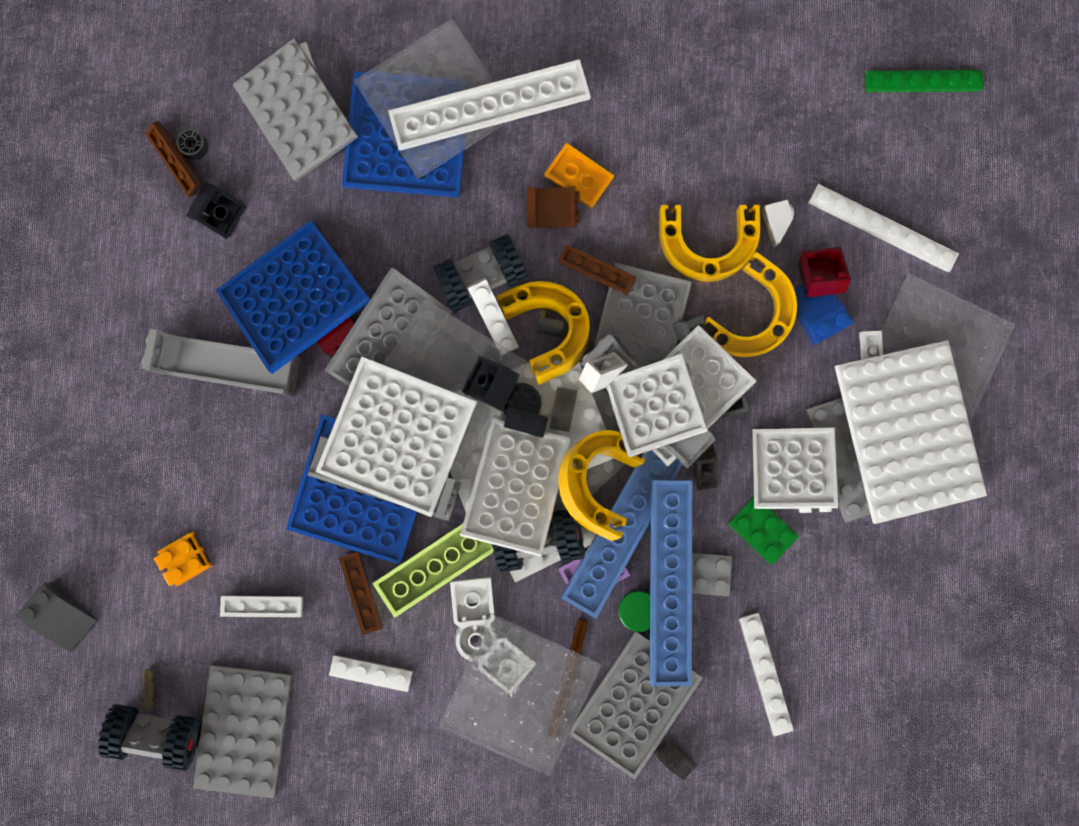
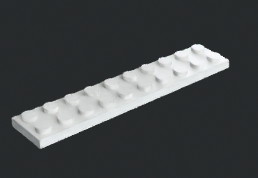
[388,59,591,151]

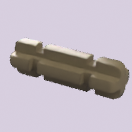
[141,669,155,710]

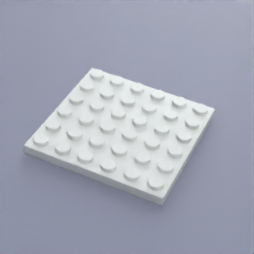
[315,357,477,517]

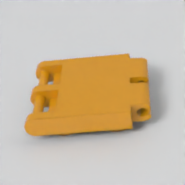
[154,531,213,586]

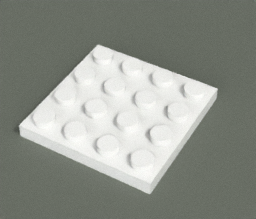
[607,354,708,457]
[753,428,838,509]

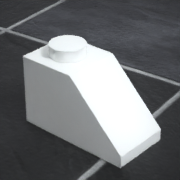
[761,199,794,248]
[579,352,627,393]

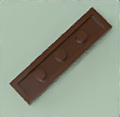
[145,121,202,197]
[558,244,637,296]
[339,552,383,635]

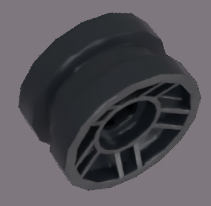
[176,128,208,160]

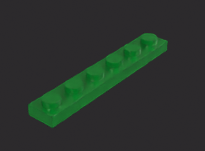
[865,70,983,93]

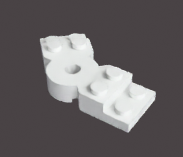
[450,577,536,695]

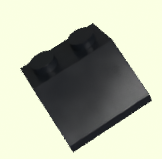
[186,182,246,239]
[461,356,520,412]

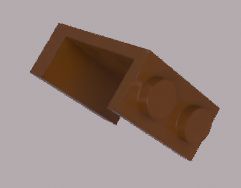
[527,186,580,228]

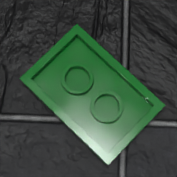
[727,496,799,566]

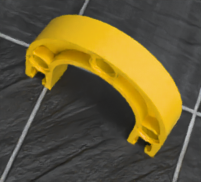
[659,205,760,282]
[701,252,797,357]
[496,281,590,385]
[558,430,647,541]

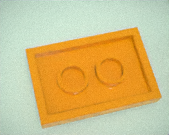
[544,143,614,209]

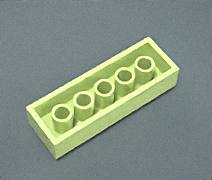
[372,524,493,618]

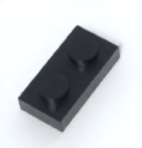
[504,407,548,438]

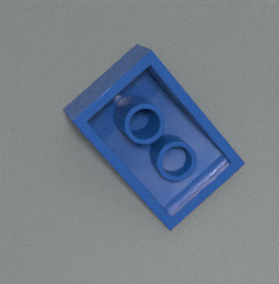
[794,285,854,346]

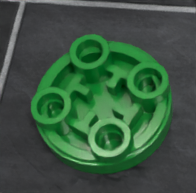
[618,591,650,632]

